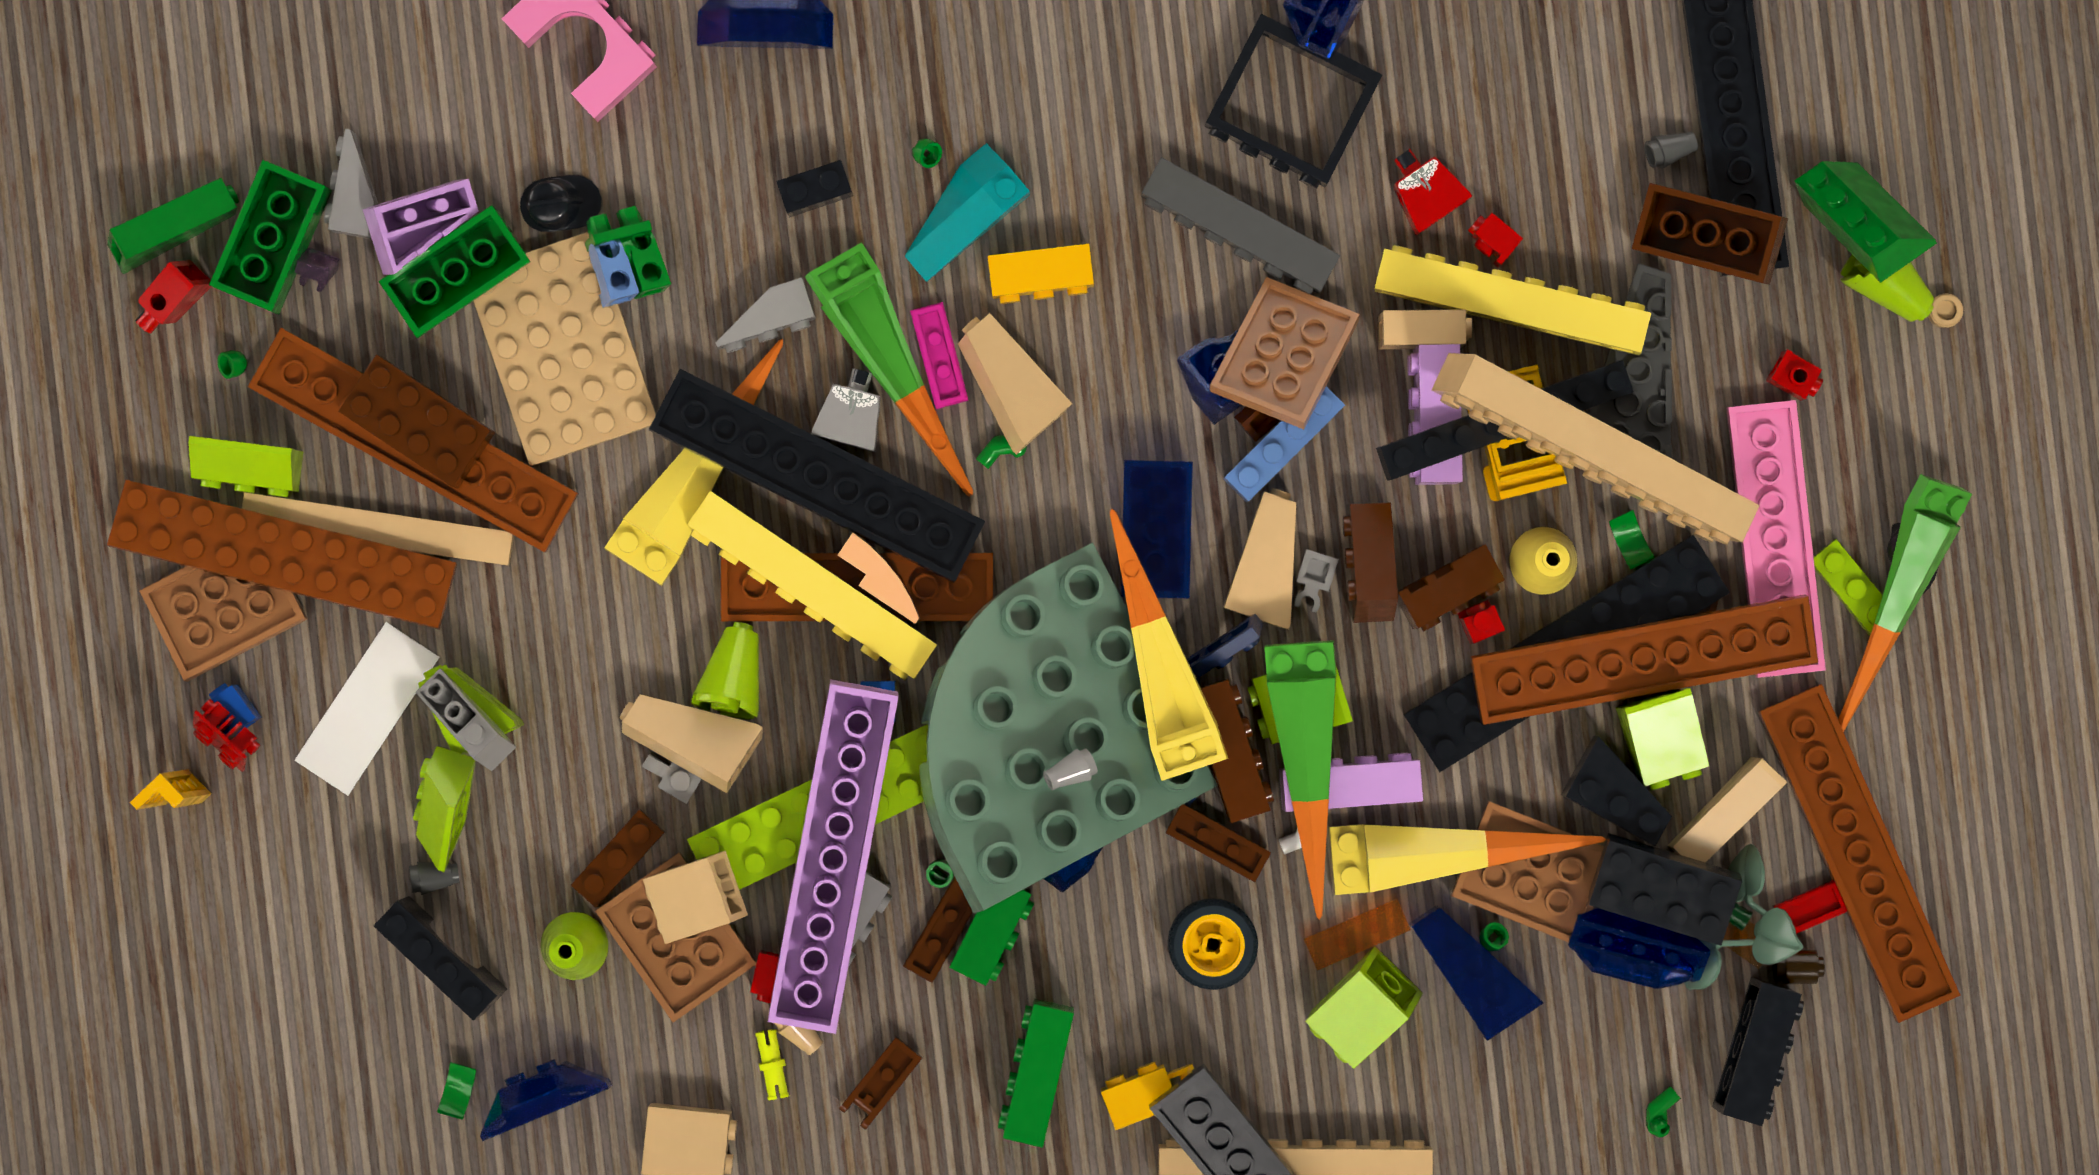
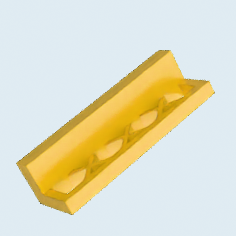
[130,769,212,810]

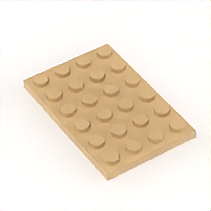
[474,232,656,467]

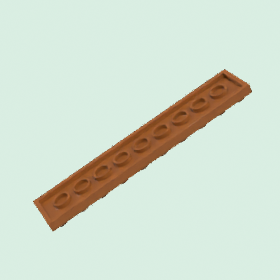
[248,328,579,553]
[107,480,457,630]
[1470,594,1818,725]
[1758,684,1961,1023]

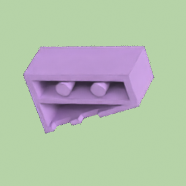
[363,179,479,275]

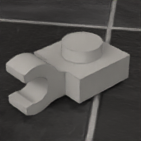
[642,754,701,804]

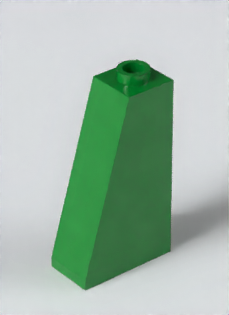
[107,178,239,274]

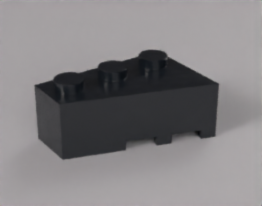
[1561,736,1672,846]

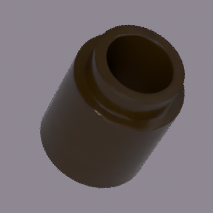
[1773,950,1825,984]

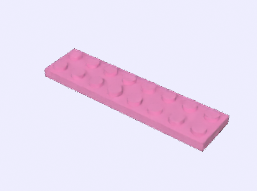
[1726,400,1826,678]

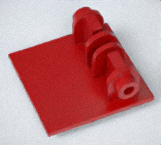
[193,699,261,772]

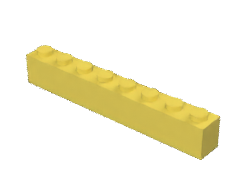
[1375,245,1651,356]
[687,491,938,680]

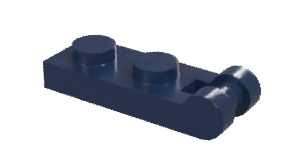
[1187,614,1263,684]

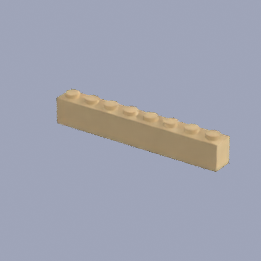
[1158,1138,1433,1175]

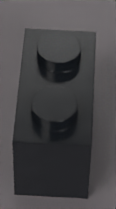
[776,160,853,218]

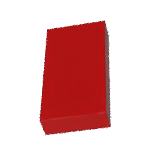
[1772,880,1847,934]

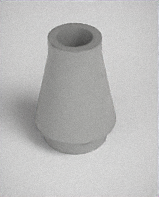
[1043,748,1098,791]

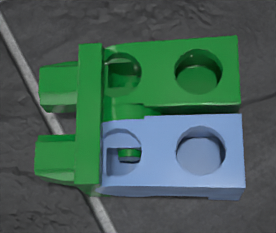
[585,206,671,308]

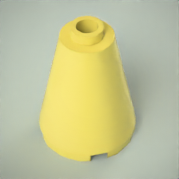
[1509,527,1577,595]

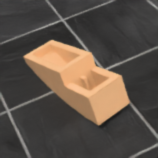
[838,533,920,624]

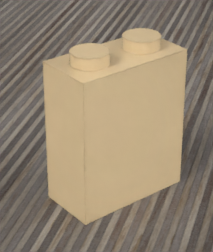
[1378,310,1472,350]
[643,851,748,944]
[641,1103,737,1175]

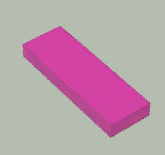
[910,302,969,410]

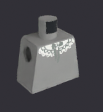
[811,368,881,452]

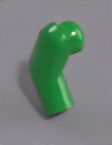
[976,435,1027,469]
[1646,1086,1681,1138]

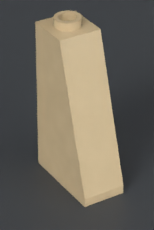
[958,313,1072,455]
[1223,488,1296,630]
[620,694,763,793]
[1668,757,1787,863]

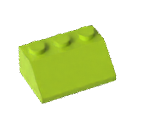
[188,436,304,497]
[413,746,476,872]

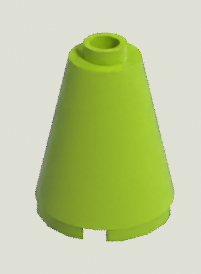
[1840,255,1934,322]
[691,622,759,720]
[540,912,609,980]

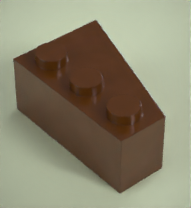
[1343,502,1398,623]
[1398,544,1505,632]

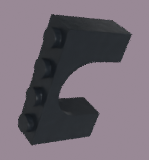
[373,896,507,1021]

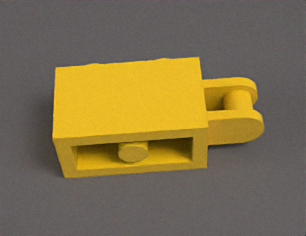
[1101,1062,1194,1130]

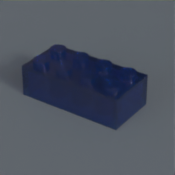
[1120,460,1193,599]

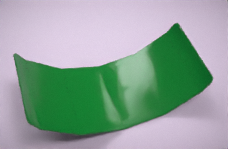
[1609,510,1655,569]
[437,1062,476,1120]

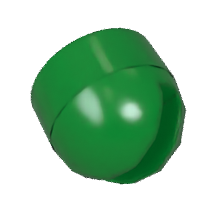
[912,138,942,168]
[217,350,248,379]
[926,859,954,888]
[1479,922,1509,952]

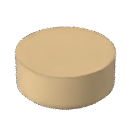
[1928,293,1963,328]

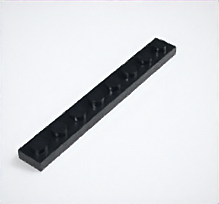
[1376,360,1634,481]

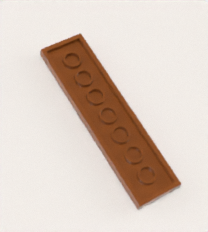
[721,553,993,622]

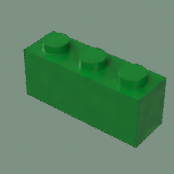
[949,889,1035,986]

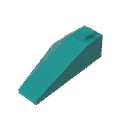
[905,143,1030,282]

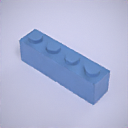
[1223,386,1345,503]

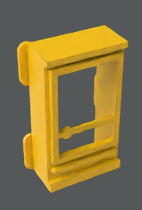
[1467,364,1567,501]

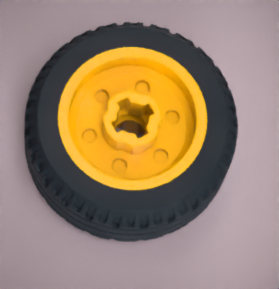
[1168,898,1258,990]

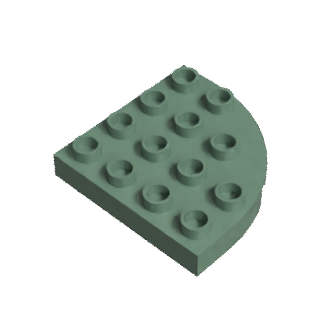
[919,542,1218,913]

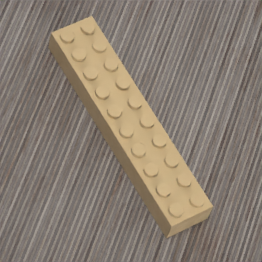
[1432,353,1760,545]

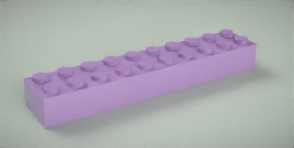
[768,679,899,1034]

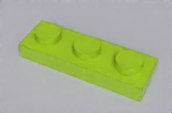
[1813,539,1883,636]

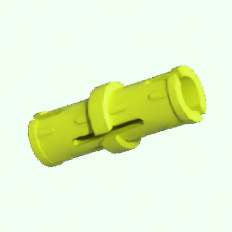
[755,1029,789,1100]

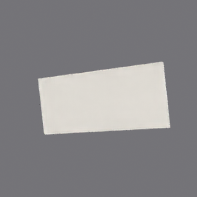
[294,622,440,796]

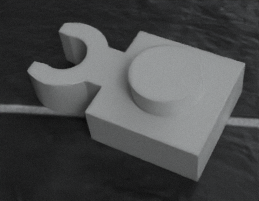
[1294,549,1339,613]

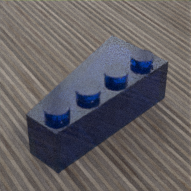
[1408,905,1544,1041]

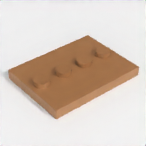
[1210,277,1360,430]
[140,566,308,682]
[1450,801,1604,946]
[595,852,757,1022]

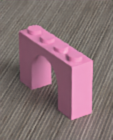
[501,0,657,122]

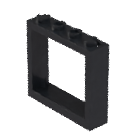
[1205,14,1382,189]

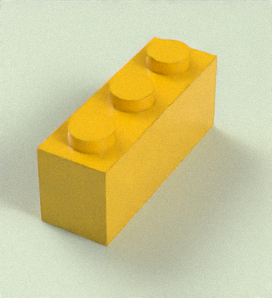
[988,244,1094,304]

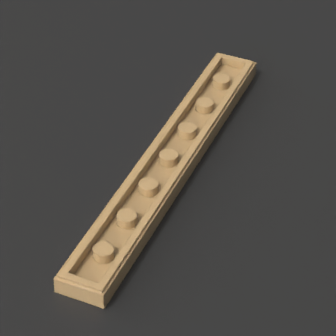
[242,492,514,566]

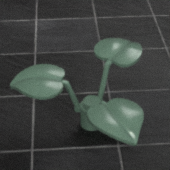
[1682,844,1804,991]

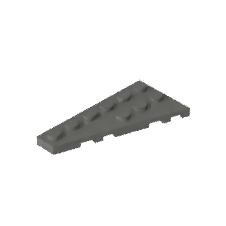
[1588,263,1672,458]

